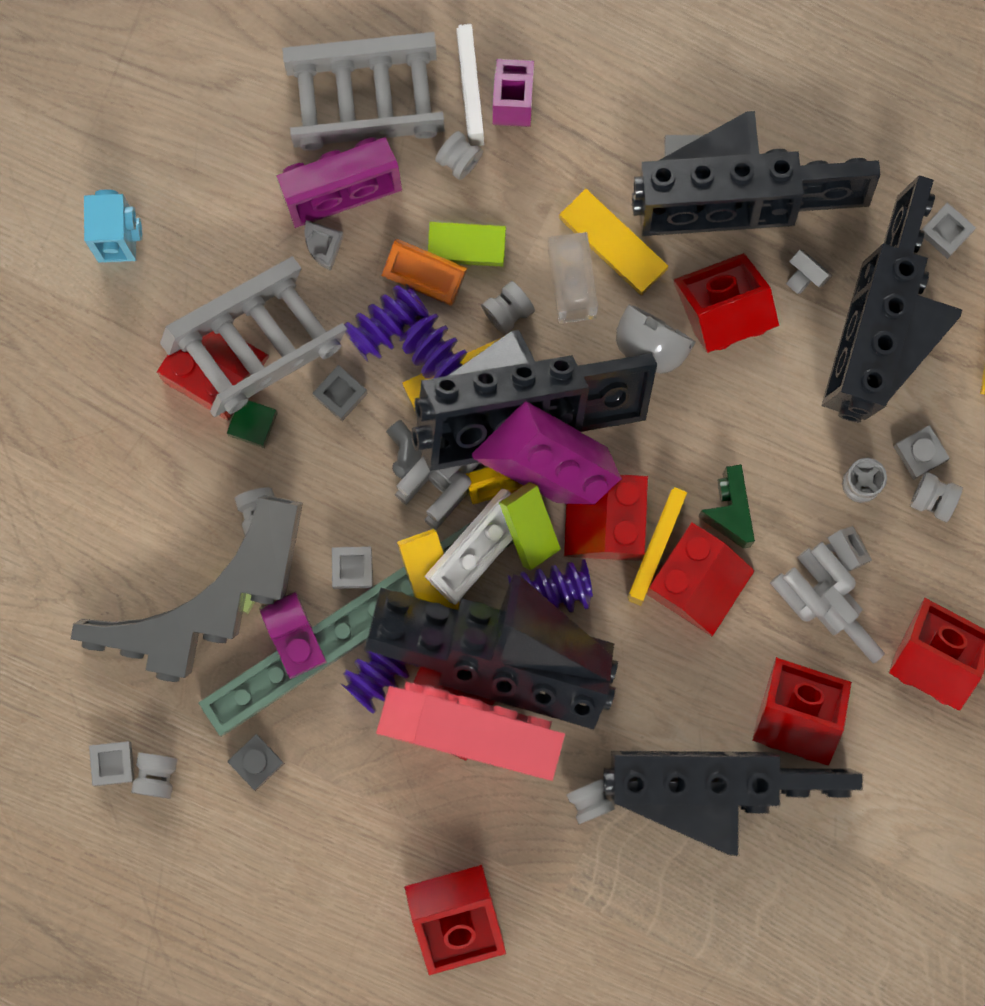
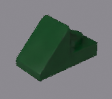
[698,464,755,549]

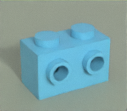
[84,189,142,263]

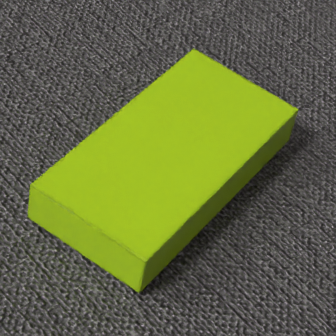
[428,222,506,267]
[499,482,561,570]

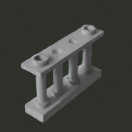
[282,32,445,150]
[160,256,347,418]

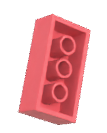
[376,682,565,781]

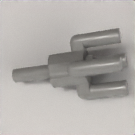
[395,456,482,530]
[770,542,885,664]

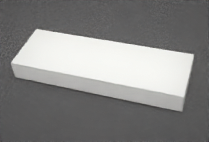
[457,24,484,146]
[424,489,512,605]

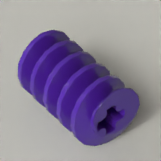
[344,284,430,362]
[399,313,467,378]
[507,559,593,613]
[341,651,419,714]

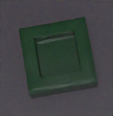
[227,400,278,448]

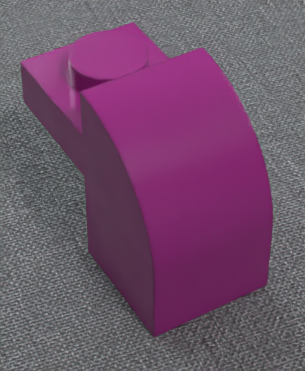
[492,59,534,127]
[259,591,327,679]

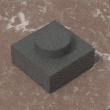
[312,365,368,421]
[227,734,285,791]

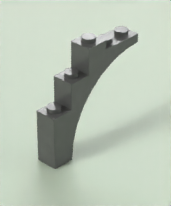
[70,495,303,682]

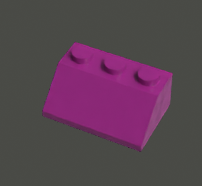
[276,137,402,228]
[472,401,622,504]

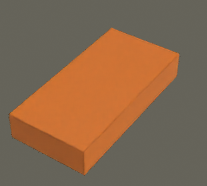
[381,238,468,306]

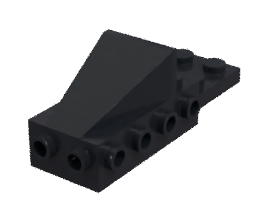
[632,111,881,236]
[821,175,962,422]
[411,330,657,471]
[364,574,618,730]
[603,751,863,856]

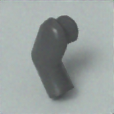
[386,420,422,479]

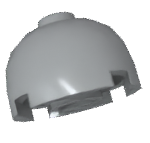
[616,304,696,374]

